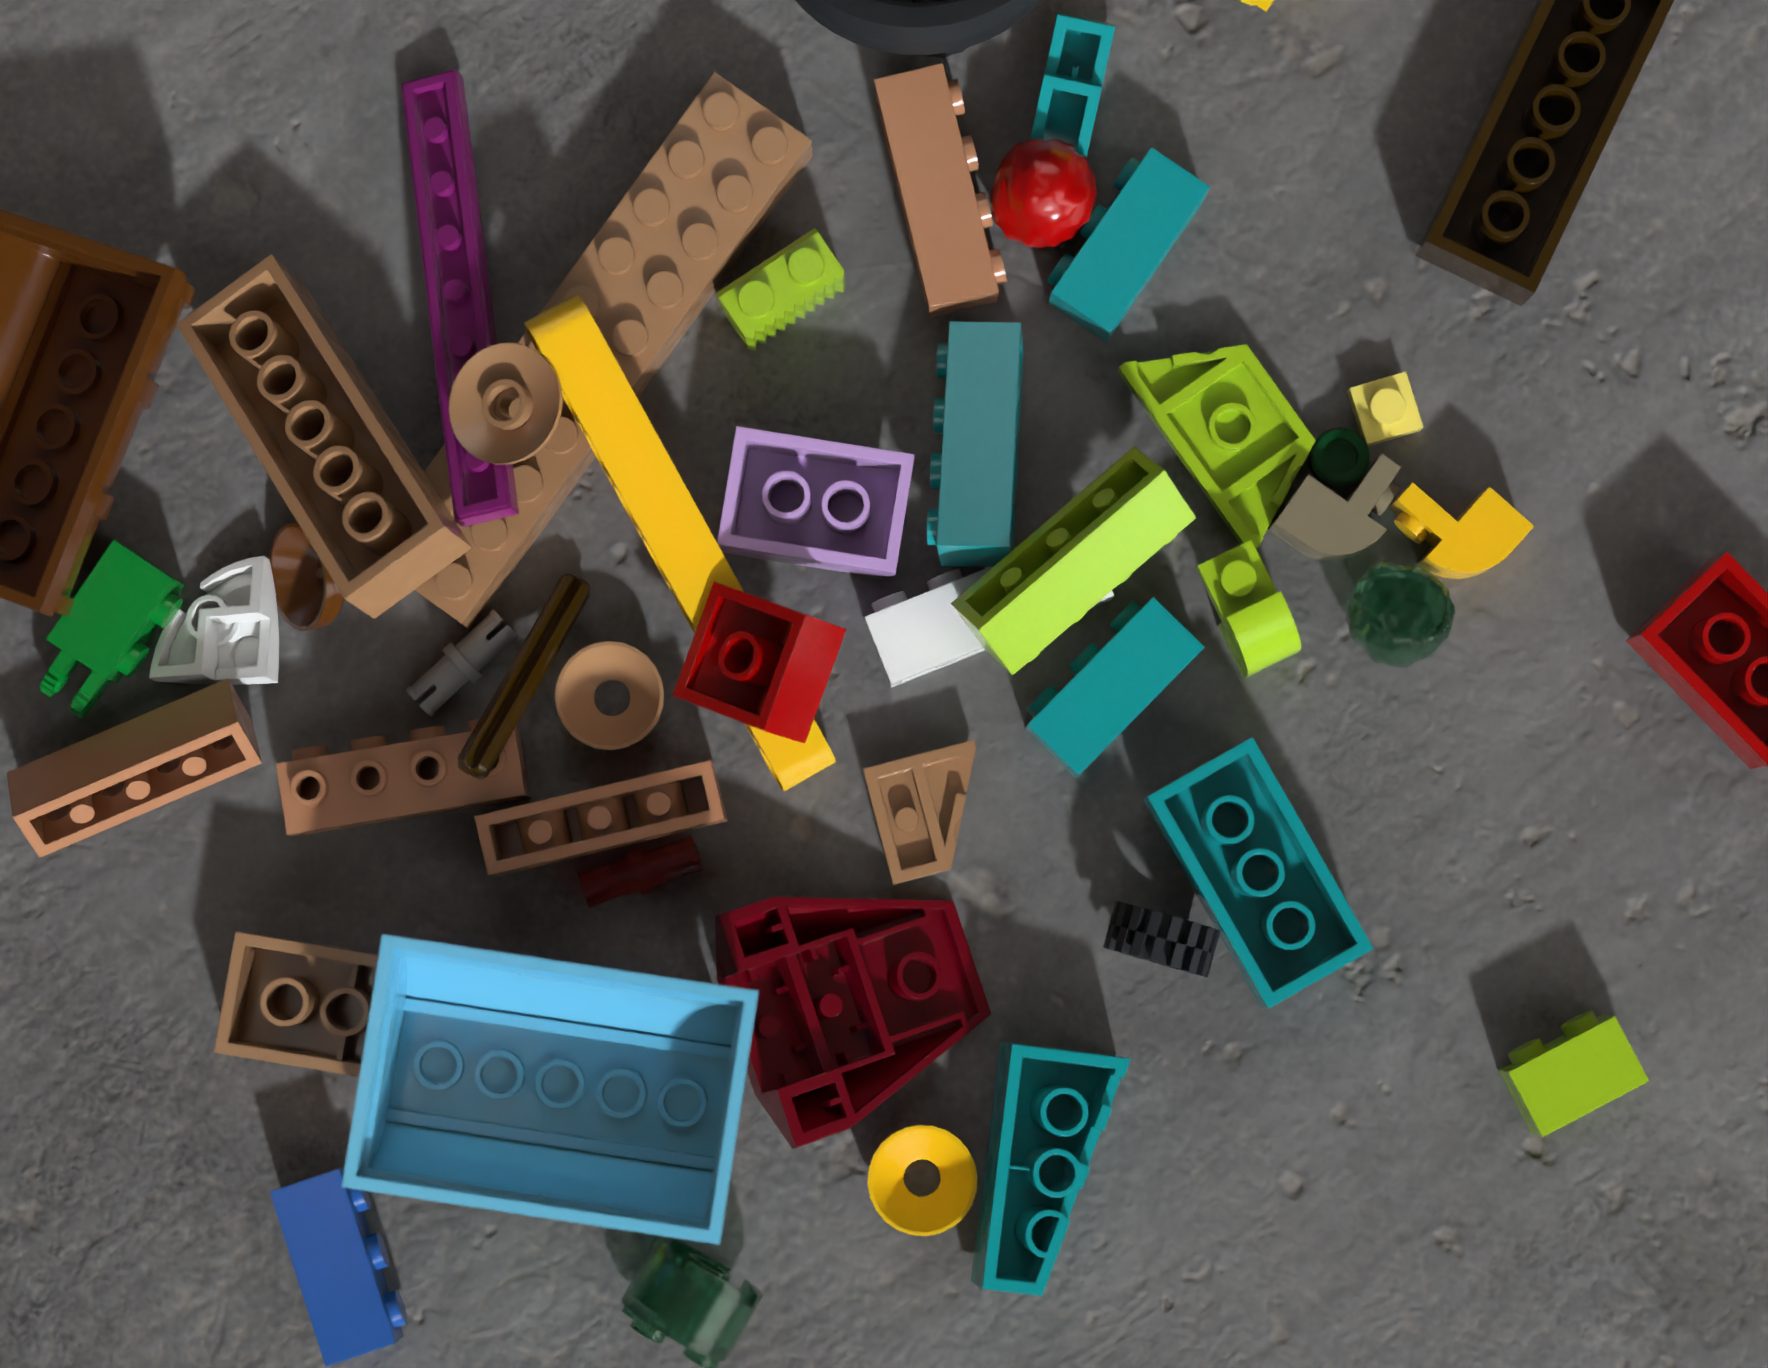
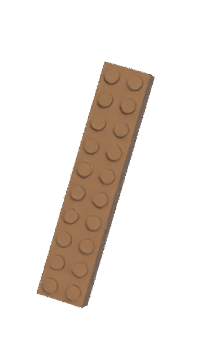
[415,72,813,630]

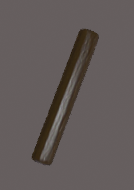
[458,574,590,779]

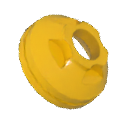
[867,1124,978,1236]

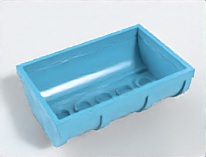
[341,934,759,1244]

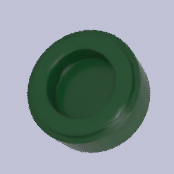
[1308,427,1370,489]

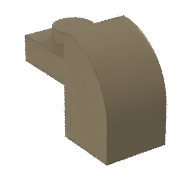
[1268,454,1401,561]

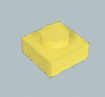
[1347,371,1423,446]

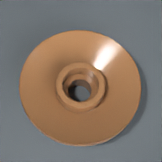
[449,343,563,465]

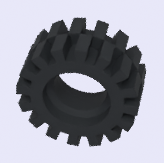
[1103,901,1221,977]

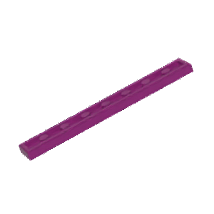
[401,69,519,527]

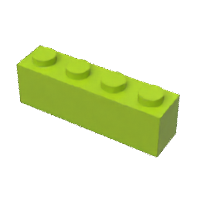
[951,446,1196,676]

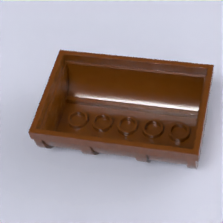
[0,209,196,617]

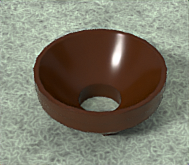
[269,522,346,631]

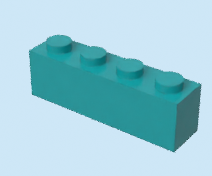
[927,321,1024,567]

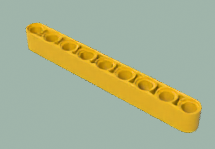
[524,294,836,791]

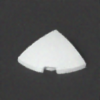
[149,556,279,685]

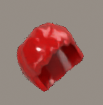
[989,138,1098,249]

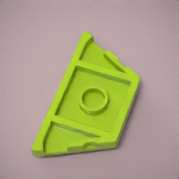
[1117,344,1316,550]

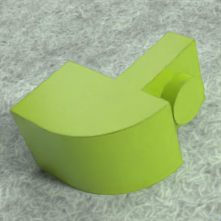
[1195,540,1301,679]

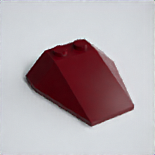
[715,897,991,1149]

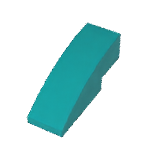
[1030,12,1116,157]

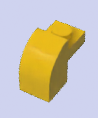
[1388,482,1534,579]

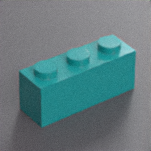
[1047,147,1210,343]
[1025,597,1205,778]

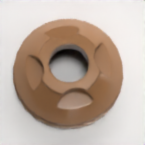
[555,641,665,751]

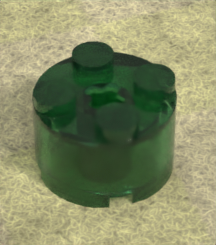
[621,1235,763,1368]

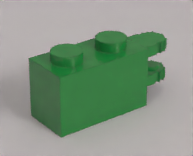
[40,539,185,718]

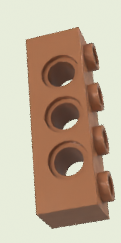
[474,760,728,877]

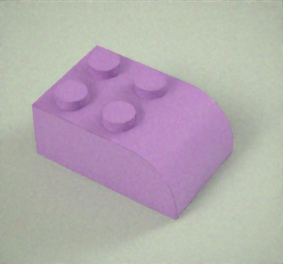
[717,426,915,576]

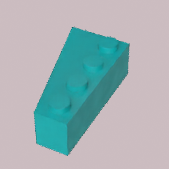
[971,1041,1131,1296]

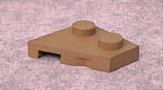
[863,740,976,885]

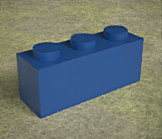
[270,1166,408,1367]

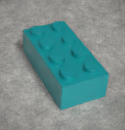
[1142,737,1374,1009]

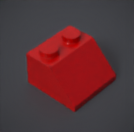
[673,581,847,744]

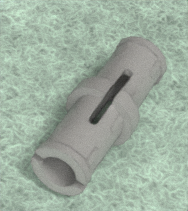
[405,609,519,717]

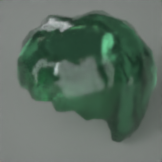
[1345,561,1455,668]

